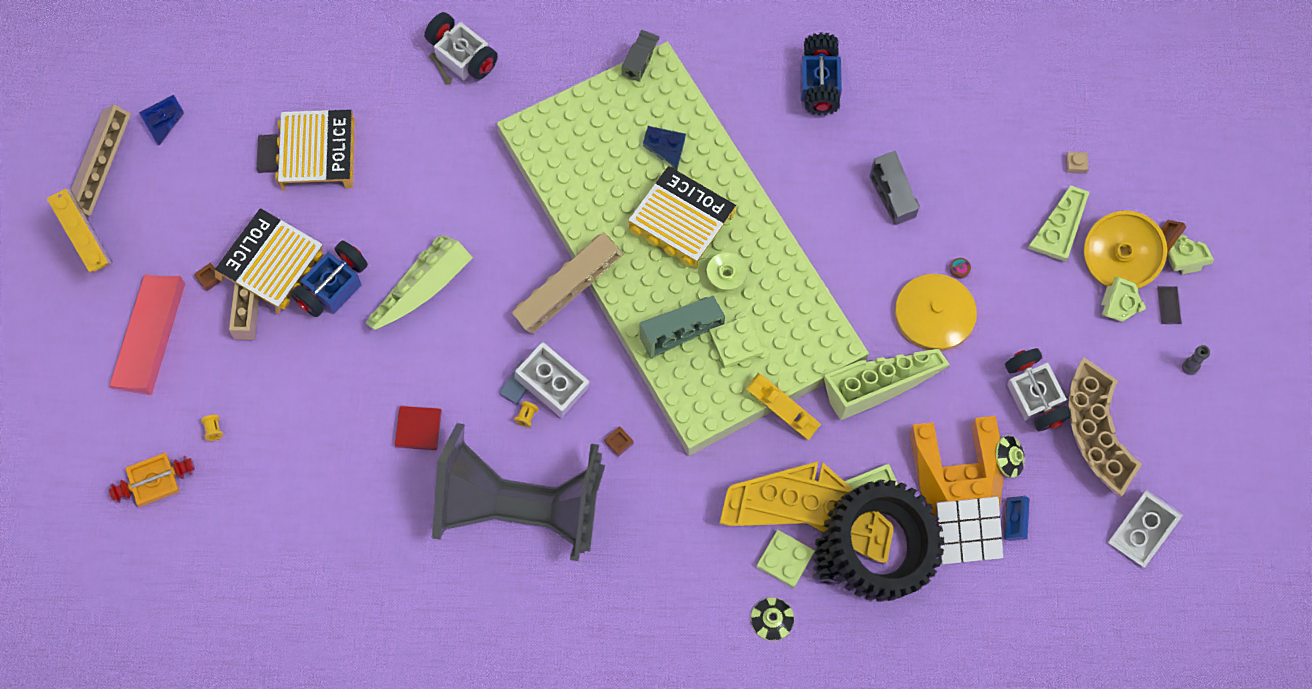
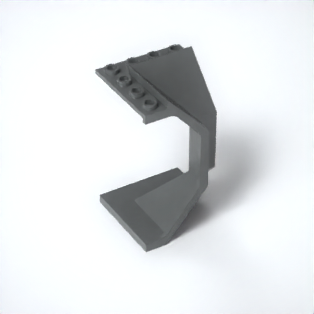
[432,423,605,561]

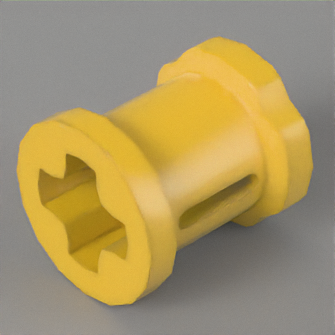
[514,401,539,428]
[201,414,224,441]

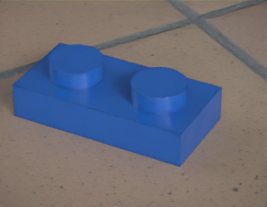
[1005,496,1030,541]

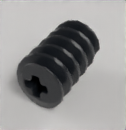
[813,538,840,585]

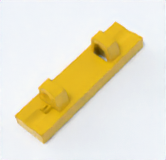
[745,373,821,440]

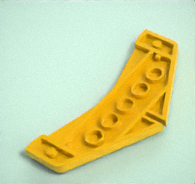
[719,461,893,564]

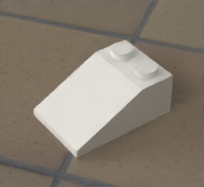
[1108,490,1183,568]

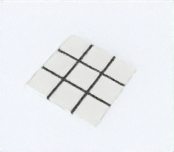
[936,496,1004,564]

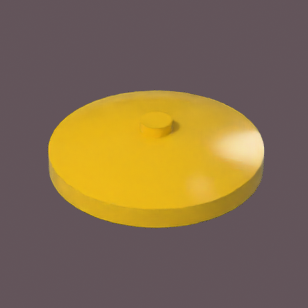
[1084,210,1167,289]
[895,274,977,351]

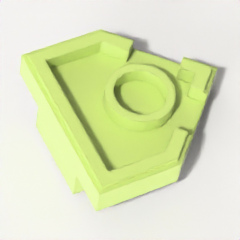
[1167,234,1214,274]
[1101,277,1146,322]

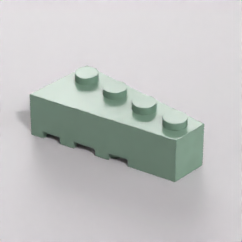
[639,296,725,359]

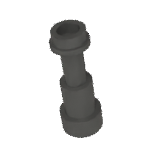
[1182,345,1210,375]

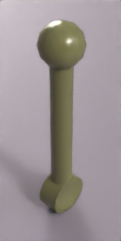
[429,53,452,84]

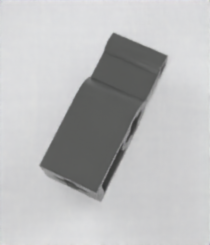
[622,30,659,82]

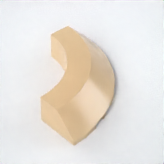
[1069,357,1142,497]

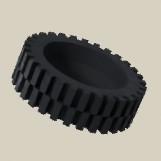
[822,480,944,602]

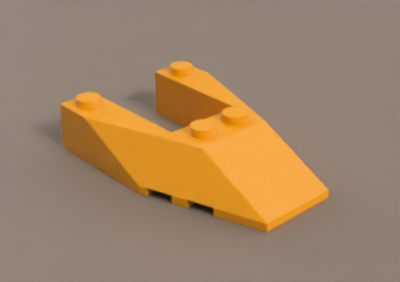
[909,416,1004,550]

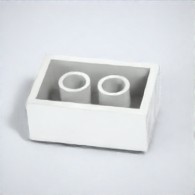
[515,342,590,418]

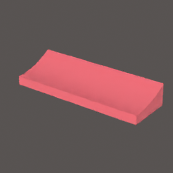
[110,274,185,395]

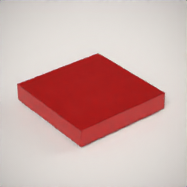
[395,406,442,450]

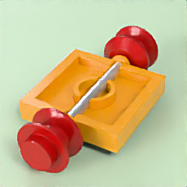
[109,452,195,508]

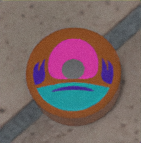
[950,258,971,279]

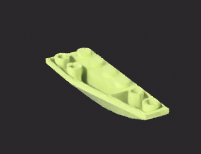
[366,234,473,330]

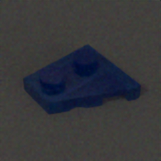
[139,94,184,146]
[643,126,686,170]

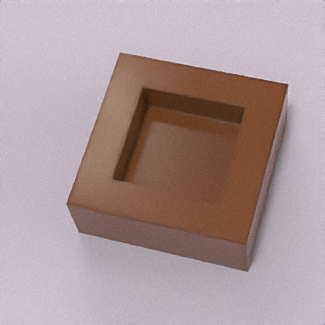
[194,262,221,291]
[604,426,634,457]

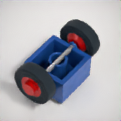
[291,240,368,317]

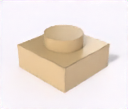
[1066,152,1089,173]

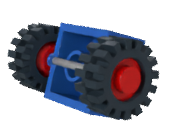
[800,32,842,116]

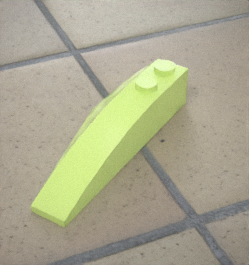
[824,349,950,420]

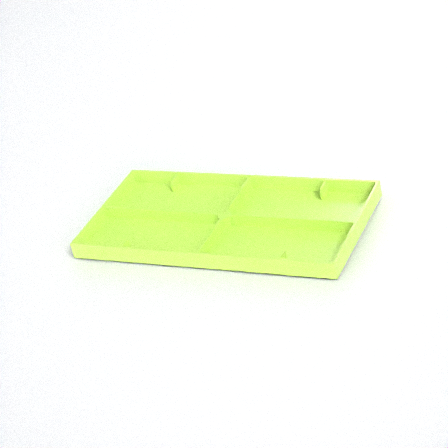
[497,41,869,456]

